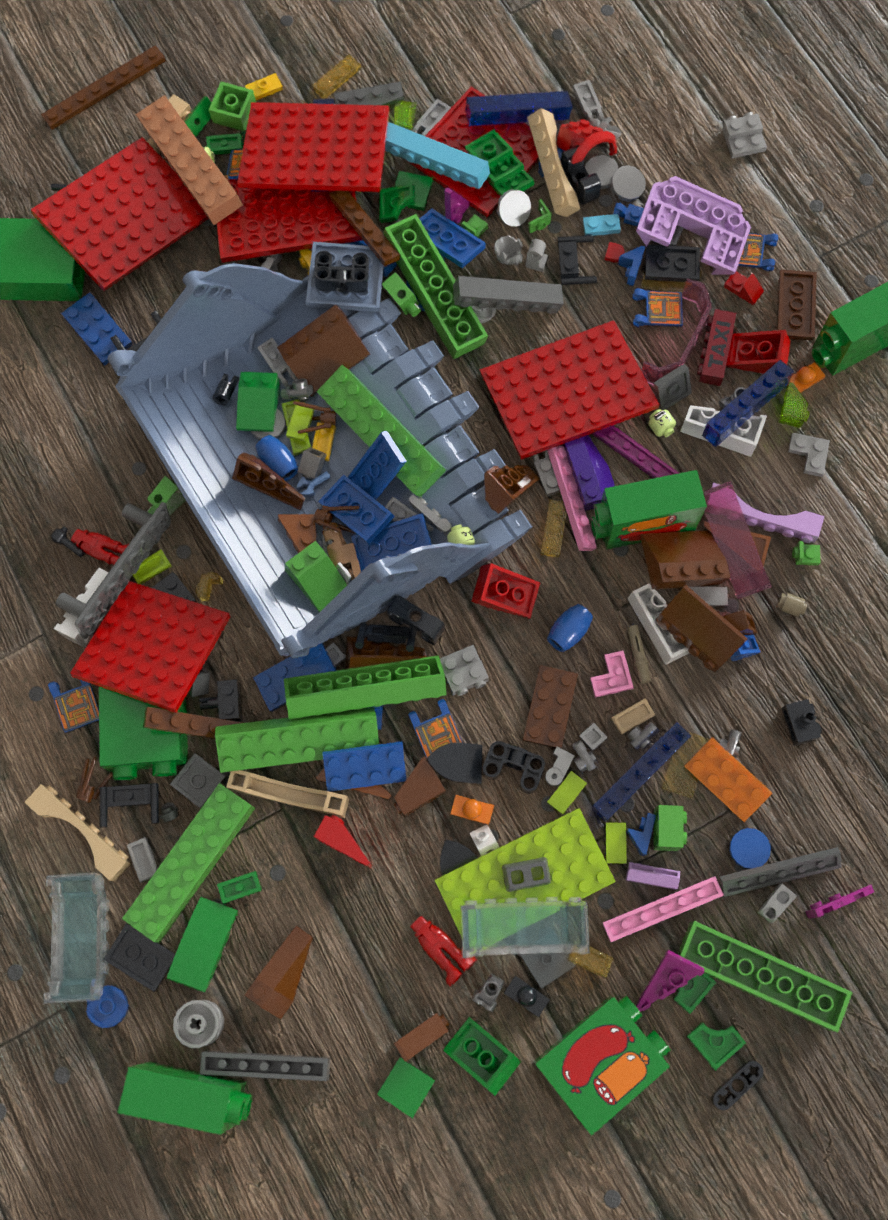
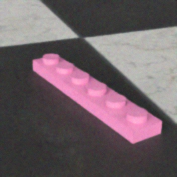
[547,446,597,551]
[602,877,724,942]

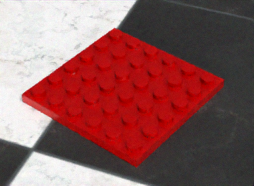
[406,86,539,217]
[70,581,231,713]

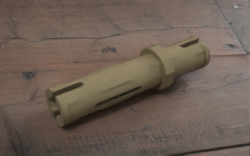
[627,625,651,684]

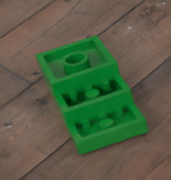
[465,129,535,197]
[167,897,238,993]

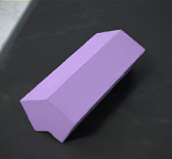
[626,862,680,890]

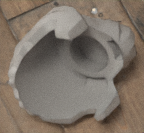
[590,117,622,144]
[494,235,523,265]

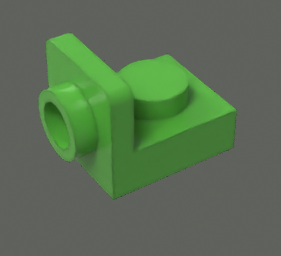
[461,214,488,238]
[792,541,820,565]

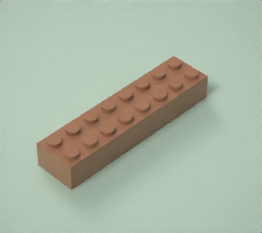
[136,95,243,225]

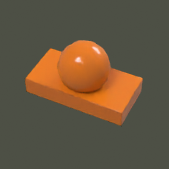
[783,362,825,397]
[451,795,494,825]

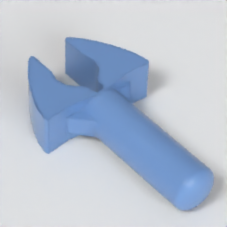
[296,472,330,497]

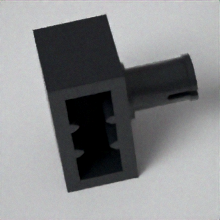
[199,679,243,722]
[781,699,822,746]

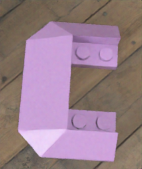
[636,176,751,275]

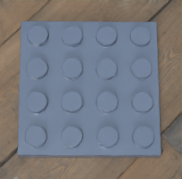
[306,242,384,312]

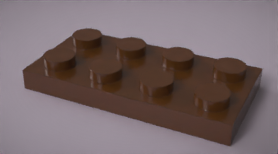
[777,269,817,341]
[523,665,578,749]

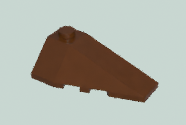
[232,452,305,510]
[484,465,540,514]
[346,637,427,669]
[245,925,313,1019]

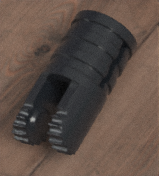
[213,373,239,406]

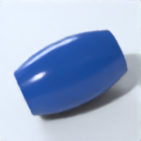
[255,435,298,482]
[547,604,593,652]

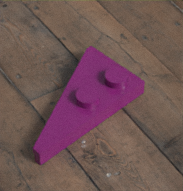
[444,188,470,224]
[805,885,874,919]
[635,950,704,1011]

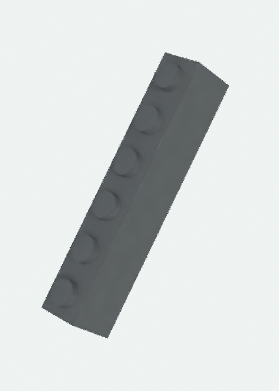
[453,276,564,314]
[200,1051,331,1081]

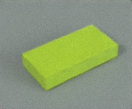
[286,405,315,442]
[133,549,172,584]
[547,771,587,815]
[605,822,627,864]

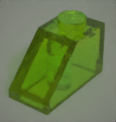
[394,100,417,130]
[779,382,810,428]

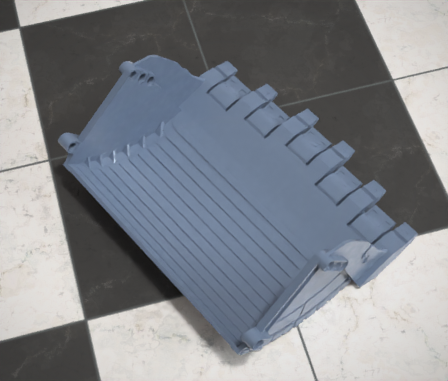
[108,263,532,658]

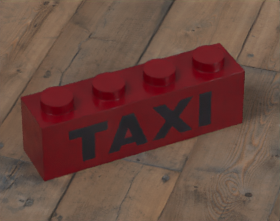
[697,309,737,386]

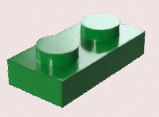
[206,133,242,155]
[217,871,262,904]

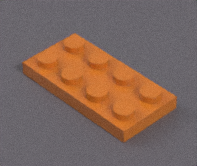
[684,737,772,822]

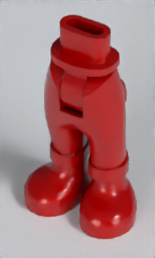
[71,529,129,566]
[410,916,477,987]

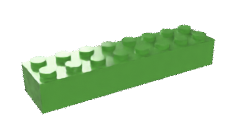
[383,214,488,359]
[317,365,446,497]
[284,655,447,719]
[215,707,379,773]
[122,783,255,943]
[677,921,852,1032]

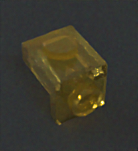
[196,572,223,601]

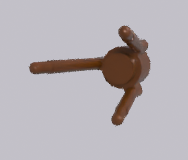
[293,401,336,434]
[314,505,360,533]
[76,757,113,803]

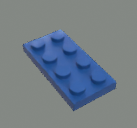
[420,209,486,268]
[61,293,133,366]
[348,431,407,500]
[318,475,395,544]
[351,513,432,572]
[253,643,337,712]
[323,742,406,792]

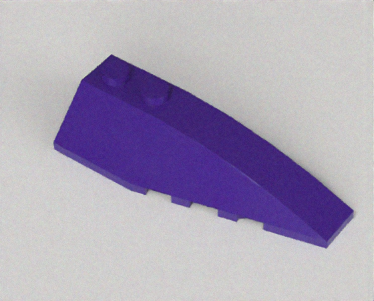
[562,435,615,511]

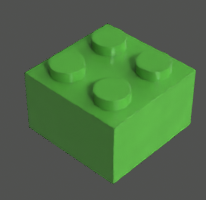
[209,81,256,131]
[653,805,687,851]

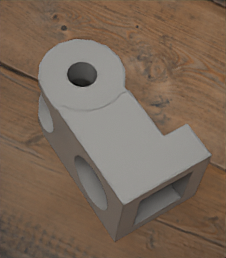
[526,239,548,272]
[545,747,574,787]
[758,883,797,924]

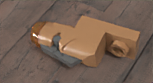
[322,523,361,580]

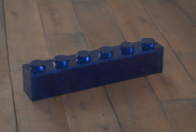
[465,91,572,126]
[702,360,794,447]
[591,722,691,823]

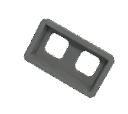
[502,857,551,892]

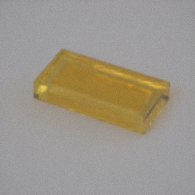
[568,940,613,978]

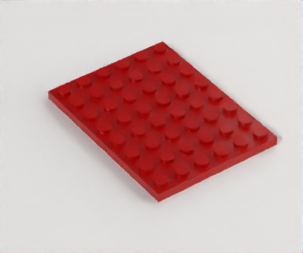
[237,102,389,192]
[31,137,209,291]
[217,175,363,263]
[480,320,659,460]

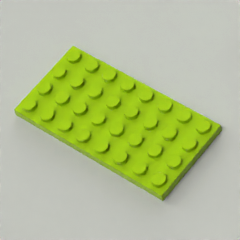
[435,808,616,955]

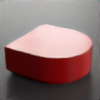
[605,242,625,263]

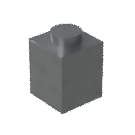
[297,447,327,479]

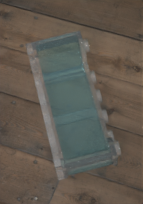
[44,872,109,1004]
[460,897,590,958]

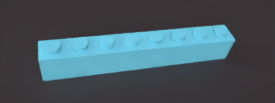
[385,122,490,189]

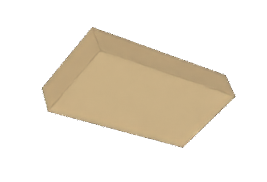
[611,698,656,735]

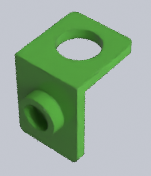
[529,199,551,233]

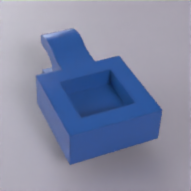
[613,203,644,226]

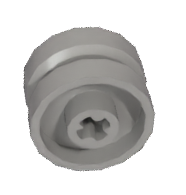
[173,1000,224,1048]

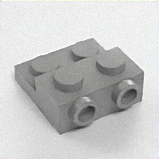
[722,112,767,158]
[440,645,489,696]

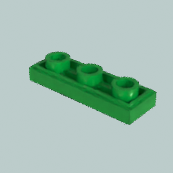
[184,96,212,137]

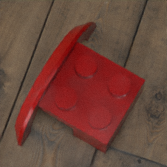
[556,120,617,164]

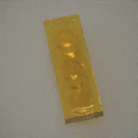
[312,54,361,100]
[541,500,567,557]

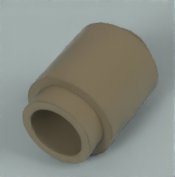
[776,593,807,617]

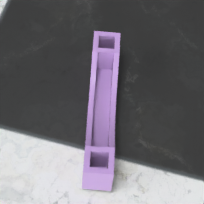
[705,483,824,543]

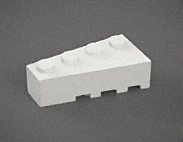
[680,405,767,457]
[54,568,112,648]
[628,584,689,665]

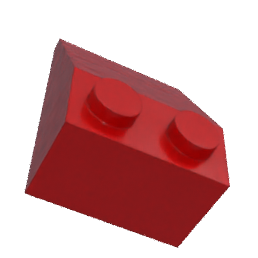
[726,330,791,374]
[471,563,540,619]
[314,814,372,869]

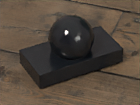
[504,976,550,1017]

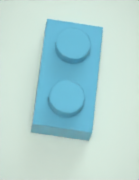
[583,214,621,236]

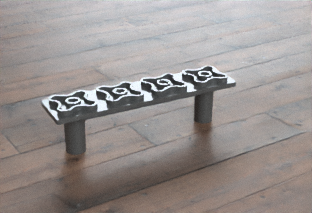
[56,502,171,639]

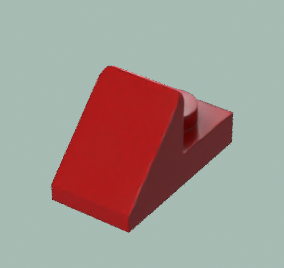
[724,271,764,306]

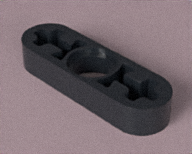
[712,1060,763,1110]

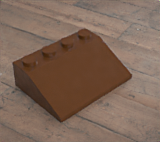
[277,305,371,397]
[640,530,731,589]
[656,585,747,672]

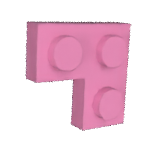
[590,651,634,698]

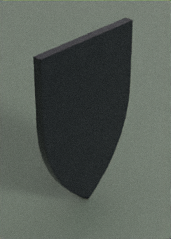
[426,742,483,784]
[440,840,477,876]

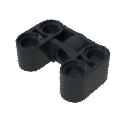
[561,145,601,205]
[314,251,369,293]
[387,595,445,645]
[483,741,545,794]

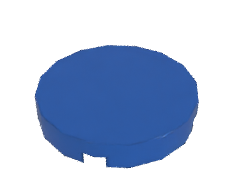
[729,828,771,869]
[87,985,129,1028]

